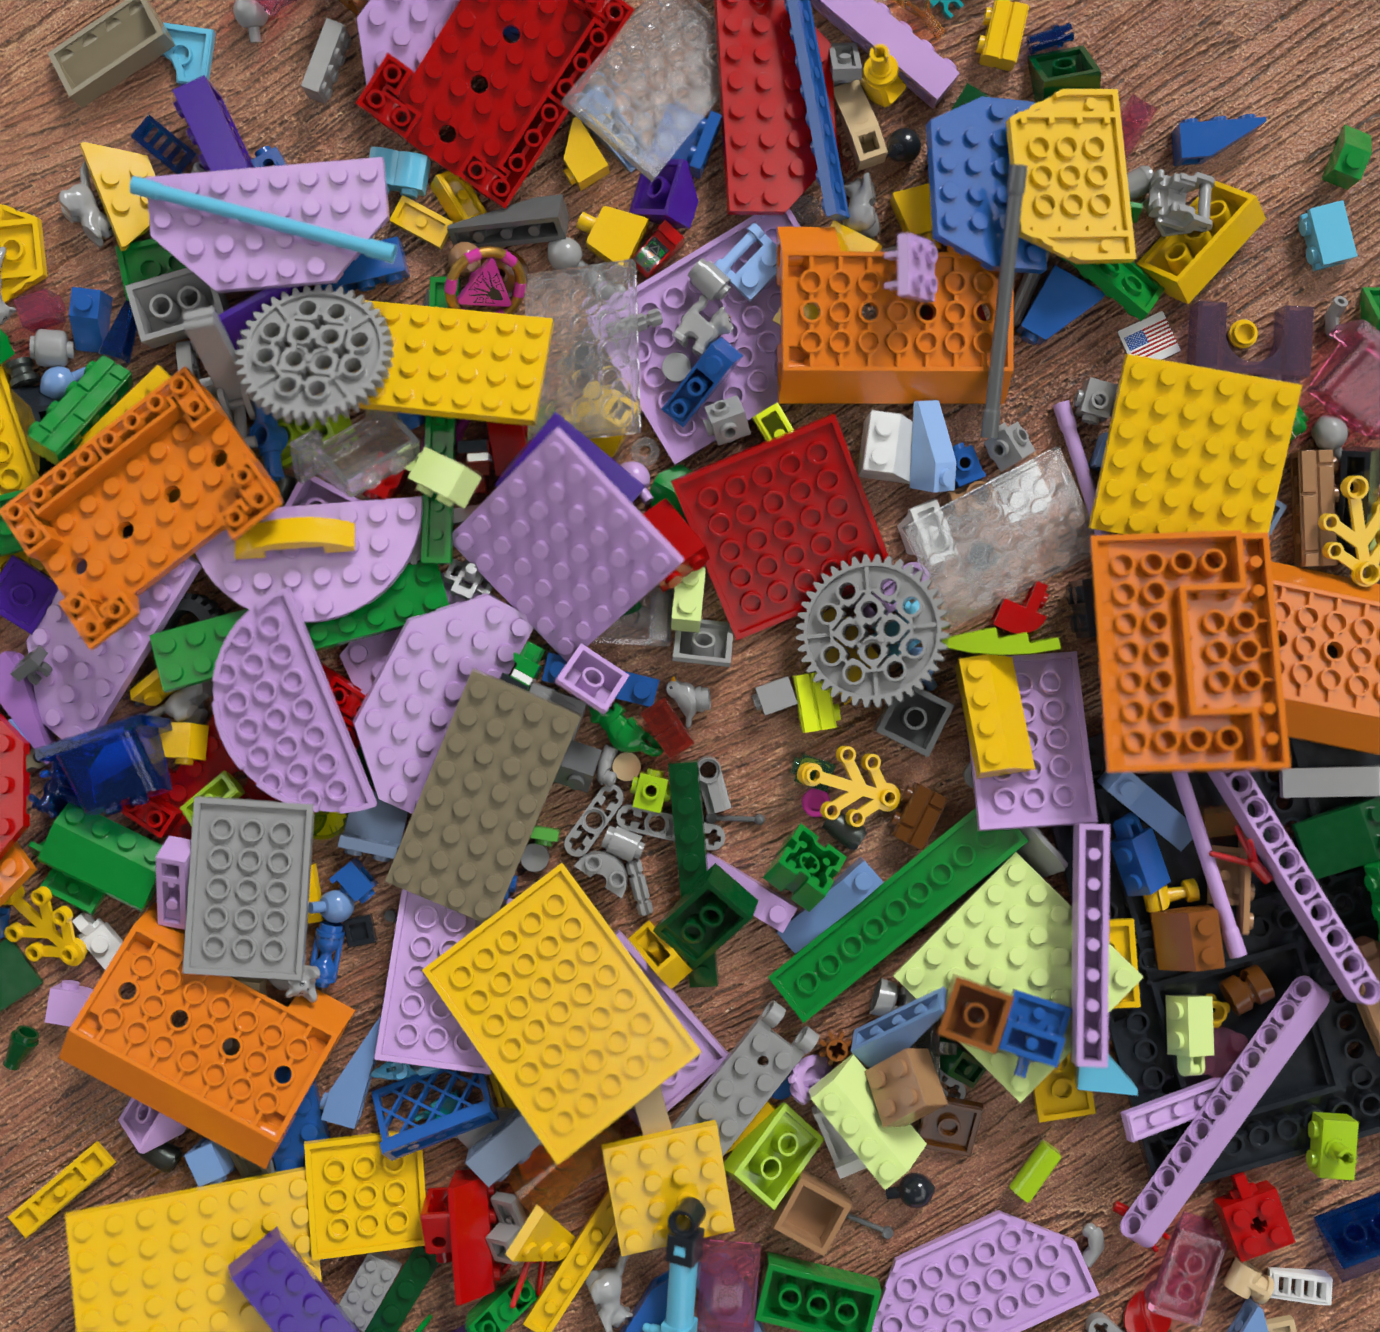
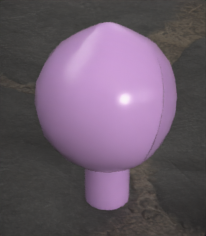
[621,461,654,505]

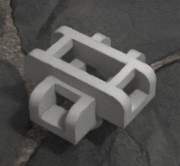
[443,559,493,601]

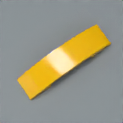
[234,517,356,560]

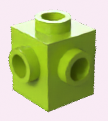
[630,768,671,814]

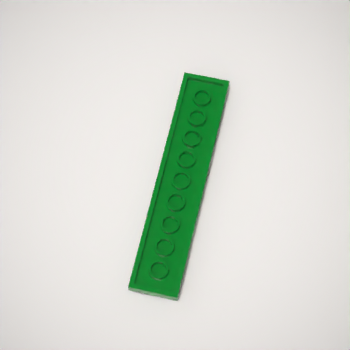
[149,562,449,693]
[768,808,1028,1023]

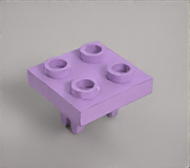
[884,233,938,303]

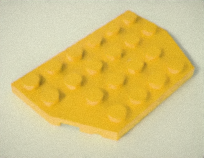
[1006,89,1136,264]

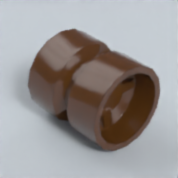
[1218,964,1275,1016]

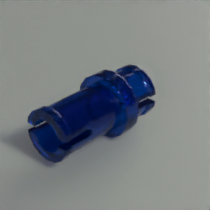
[1026,22,1074,55]

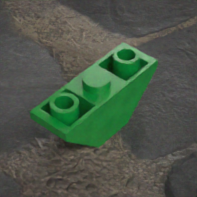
[465,1275,538,1332]

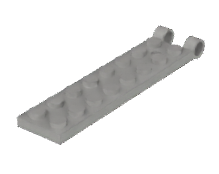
[671,1000,819,1157]

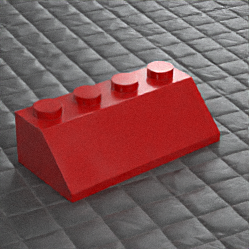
[447,1169,502,1305]

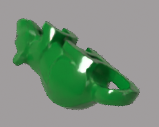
[588,702,664,757]

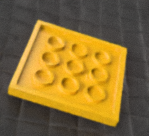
[601,1120,735,1257]
[304,1129,426,1261]

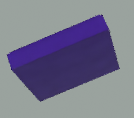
[0,555,58,635]

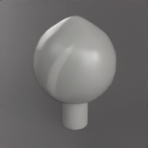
[233,0,269,43]
[547,237,593,277]
[1311,415,1348,462]

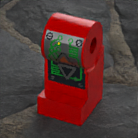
[630,220,685,279]

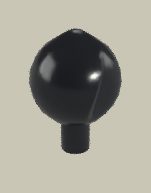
[886,128,921,163]
[886,1172,935,1209]

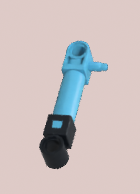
[642,1197,706,1332]

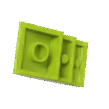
[941,627,1061,655]

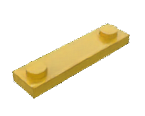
[8,1141,116,1238]

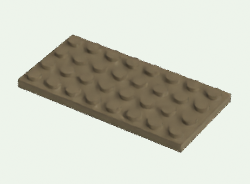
[385,669,582,925]

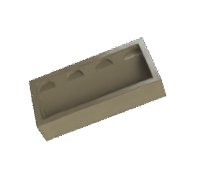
[47,0,175,108]

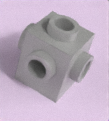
[1073,377,1118,425]
[703,395,751,446]
[983,421,1036,472]

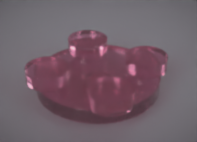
[1203,1027,1248,1078]

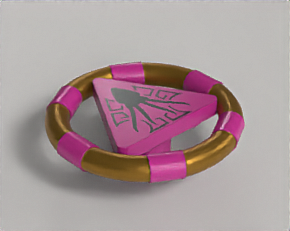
[444,246,527,314]

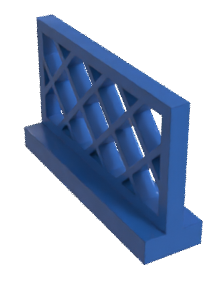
[372,1068,499,1161]

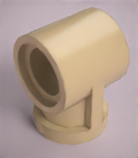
[1222,1257,1274,1304]

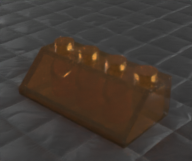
[506,1121,625,1214]

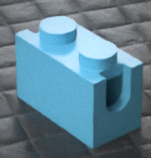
[1298,200,1358,272]

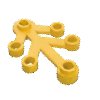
[1318,476,1380,587]
[797,746,900,827]
[4,885,87,966]

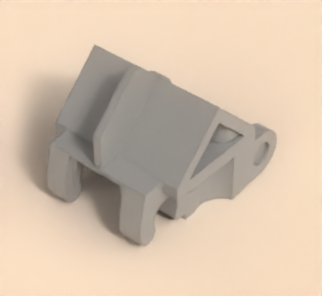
[1143,169,1215,237]

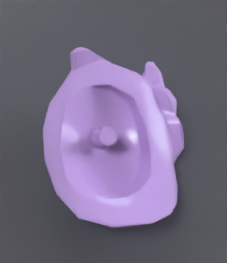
[788,1055,833,1105]

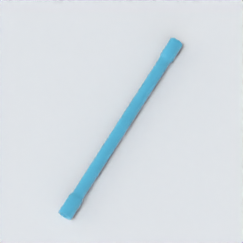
[129,176,397,263]

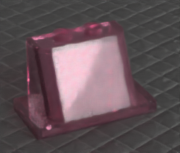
[1306,319,1380,440]

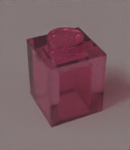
[14,288,66,333]

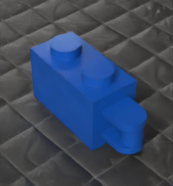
[1110,812,1171,896]

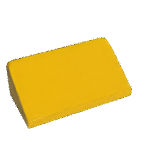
[430,171,487,223]

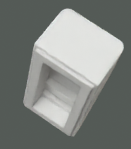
[1268,1267,1333,1306]

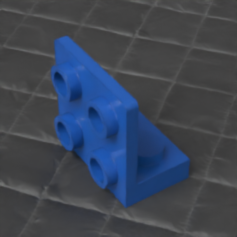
[648,104,722,179]

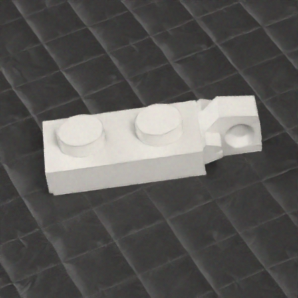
[72,912,123,970]

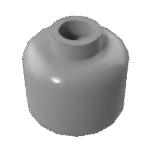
[30,329,74,367]

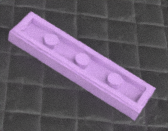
[1121,1076,1223,1142]

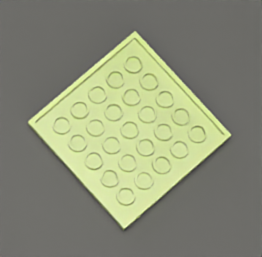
[893,852,1143,1103]

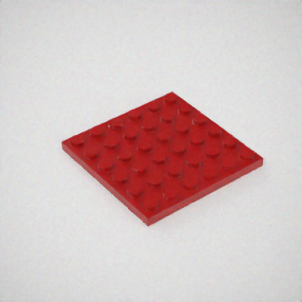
[671,413,889,641]

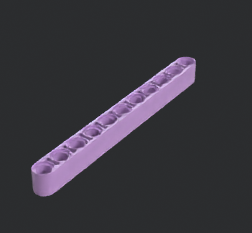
[1207,771,1380,1004]
[1120,976,1330,1248]

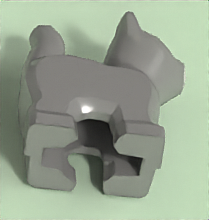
[672,295,734,358]

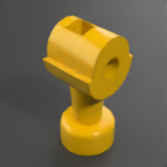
[1143,878,1200,912]

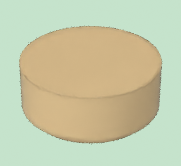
[612,752,641,781]

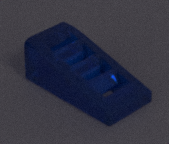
[131,114,197,174]
[98,300,137,363]

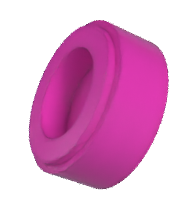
[801,788,831,817]

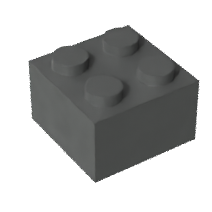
[873,686,954,757]

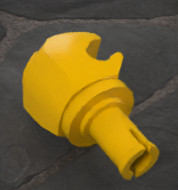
[860,44,907,107]

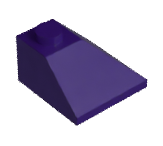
[629,159,698,229]

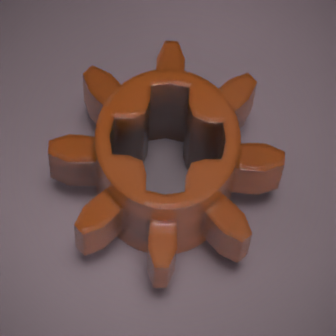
[818,1030,852,1066]

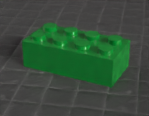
[754,1251,882,1332]

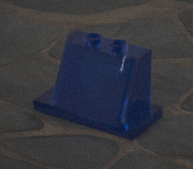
[34,714,173,815]

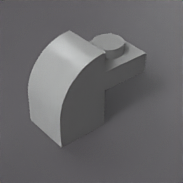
[485,1191,532,1265]

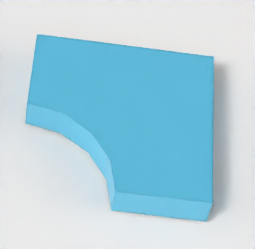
[161,23,216,86]

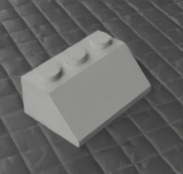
[125,268,230,348]

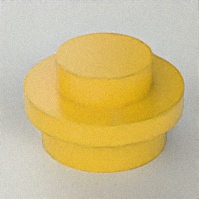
[1228,319,1258,349]

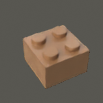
[865,1048,948,1128]
[772,1169,852,1256]

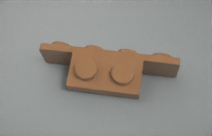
[1207,825,1255,936]

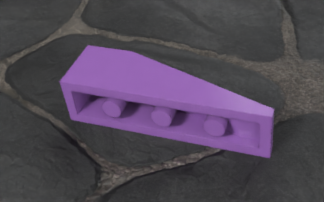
[0,651,61,764]

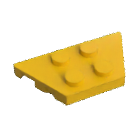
[80,142,155,251]
[0,204,48,304]

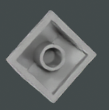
[672,619,733,667]

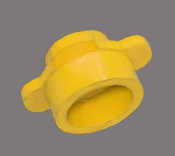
[1205,993,1230,1028]

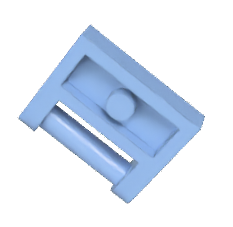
[714,223,777,302]

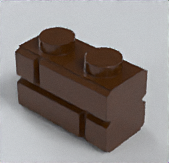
[888,782,949,850]

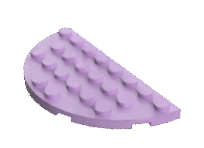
[195,497,423,623]
[212,586,377,813]

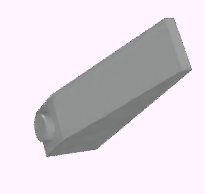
[1279,765,1380,798]

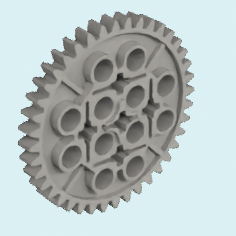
[235,284,394,426]
[796,554,950,708]

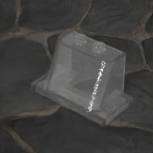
[290,409,420,497]

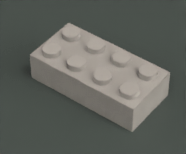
[301,18,352,104]
[339,1252,402,1332]

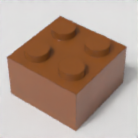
[935,973,1014,1054]

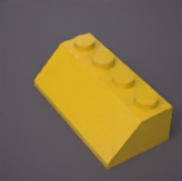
[1136,181,1266,304]
[955,654,1035,779]

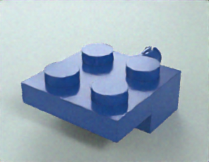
[998,989,1072,1078]

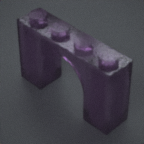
[1187,301,1314,384]

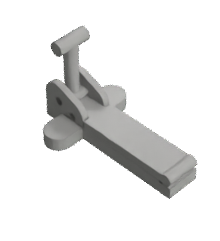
[183,306,258,448]

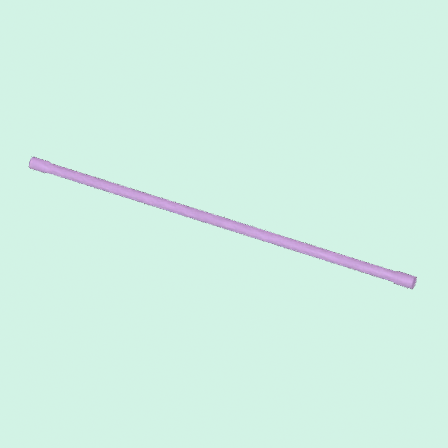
[1053,400,1247,959]

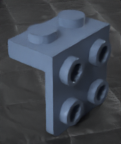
[338,791,408,862]

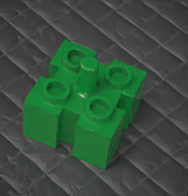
[763,823,847,912]

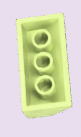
[809,1054,927,1190]

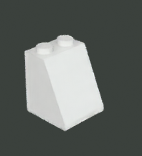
[857,410,913,484]

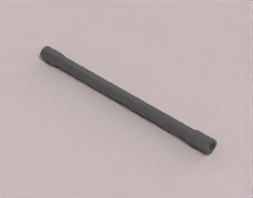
[980,164,1028,438]

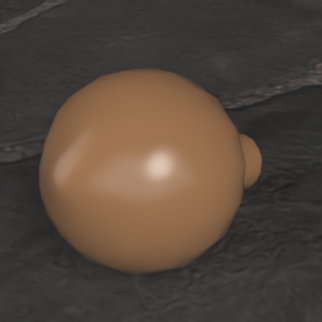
[448,242,481,277]

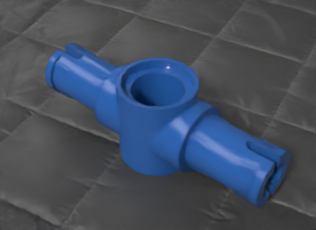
[248,400,288,481]

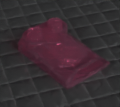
[1144,1211,1227,1327]
[697,1239,761,1332]

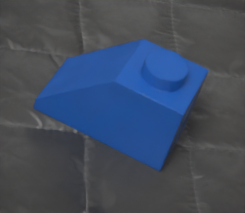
[69,287,113,354]

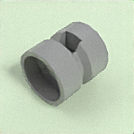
[870,978,916,1017]

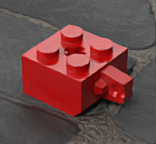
[1213,1172,1296,1262]

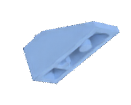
[909,400,956,493]

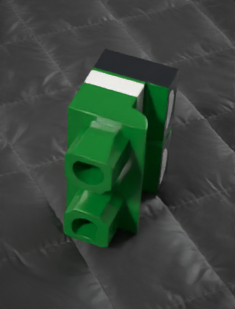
[499,641,545,691]

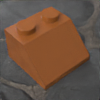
[1150,904,1225,972]

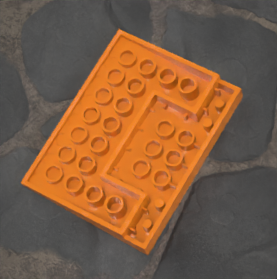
[1090,530,1291,773]

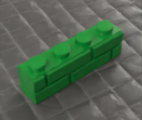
[27,355,133,465]

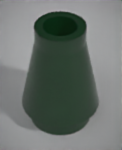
[3,1025,39,1070]

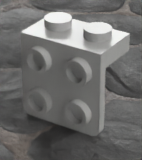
[993,828,1068,878]

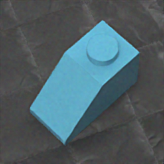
[1075,1054,1138,1095]

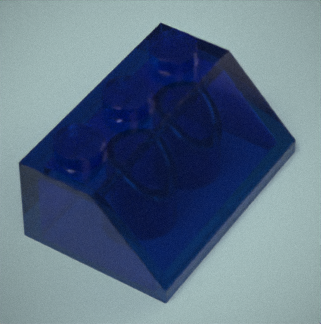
[1313,1192,1380,1283]

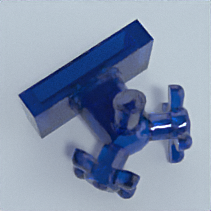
[28,755,91,818]

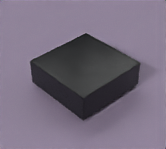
[343,913,378,948]

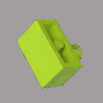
[1306,1112,1359,1180]

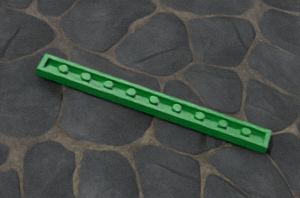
[421,277,461,564]

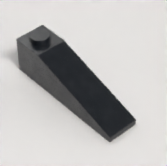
[1336,446,1380,565]

